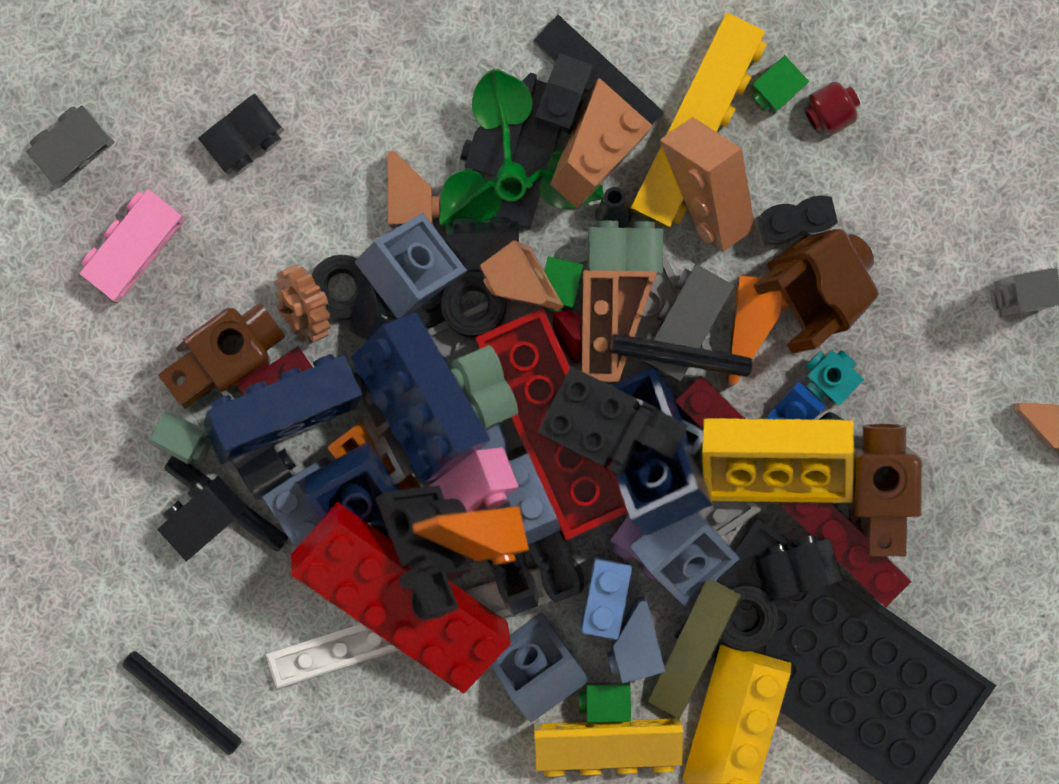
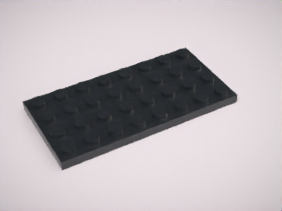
[674,518,997,784]

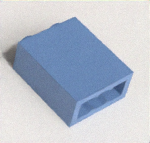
[580,556,632,640]

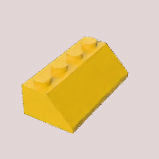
[702,418,854,503]
[682,643,791,784]
[534,718,683,777]

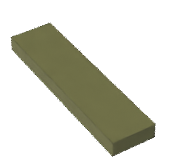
[648,578,741,719]

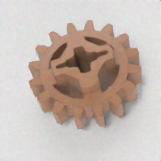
[274,265,331,344]

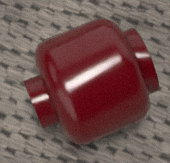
[804,82,861,135]

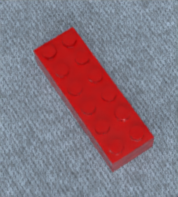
[476,307,628,540]
[291,502,511,694]

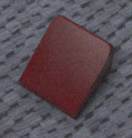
[553,311,582,363]

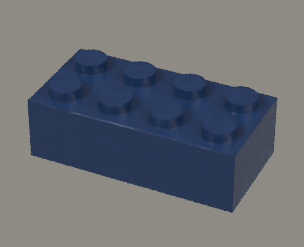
[350,312,491,484]
[203,354,362,464]
[610,366,713,536]
[305,441,401,539]

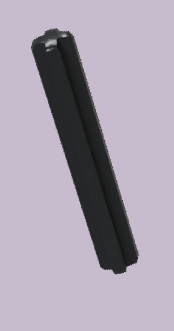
[610,334,752,377]
[164,456,288,552]
[122,651,242,755]

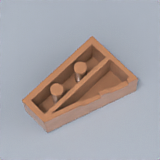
[550,78,653,209]
[660,117,755,252]
[581,270,657,383]

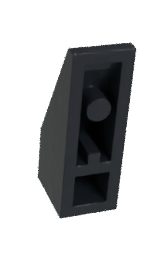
[460,73,537,180]

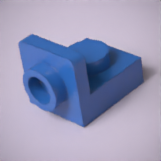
[765,382,826,420]

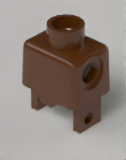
[753,229,878,354]
[158,302,285,409]
[846,423,922,556]

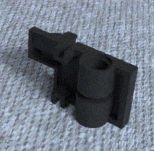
[537,366,688,475]
[376,485,475,620]

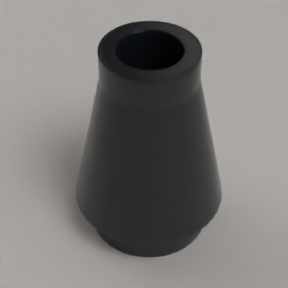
[595,187,631,228]

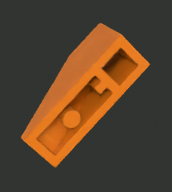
[726,276,788,386]
[412,506,529,566]

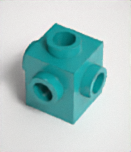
[804,349,864,407]

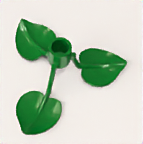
[439,69,604,226]

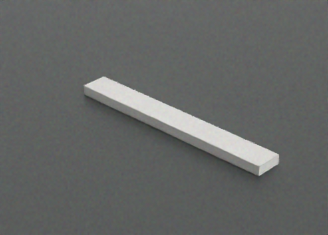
[266,567,552,689]

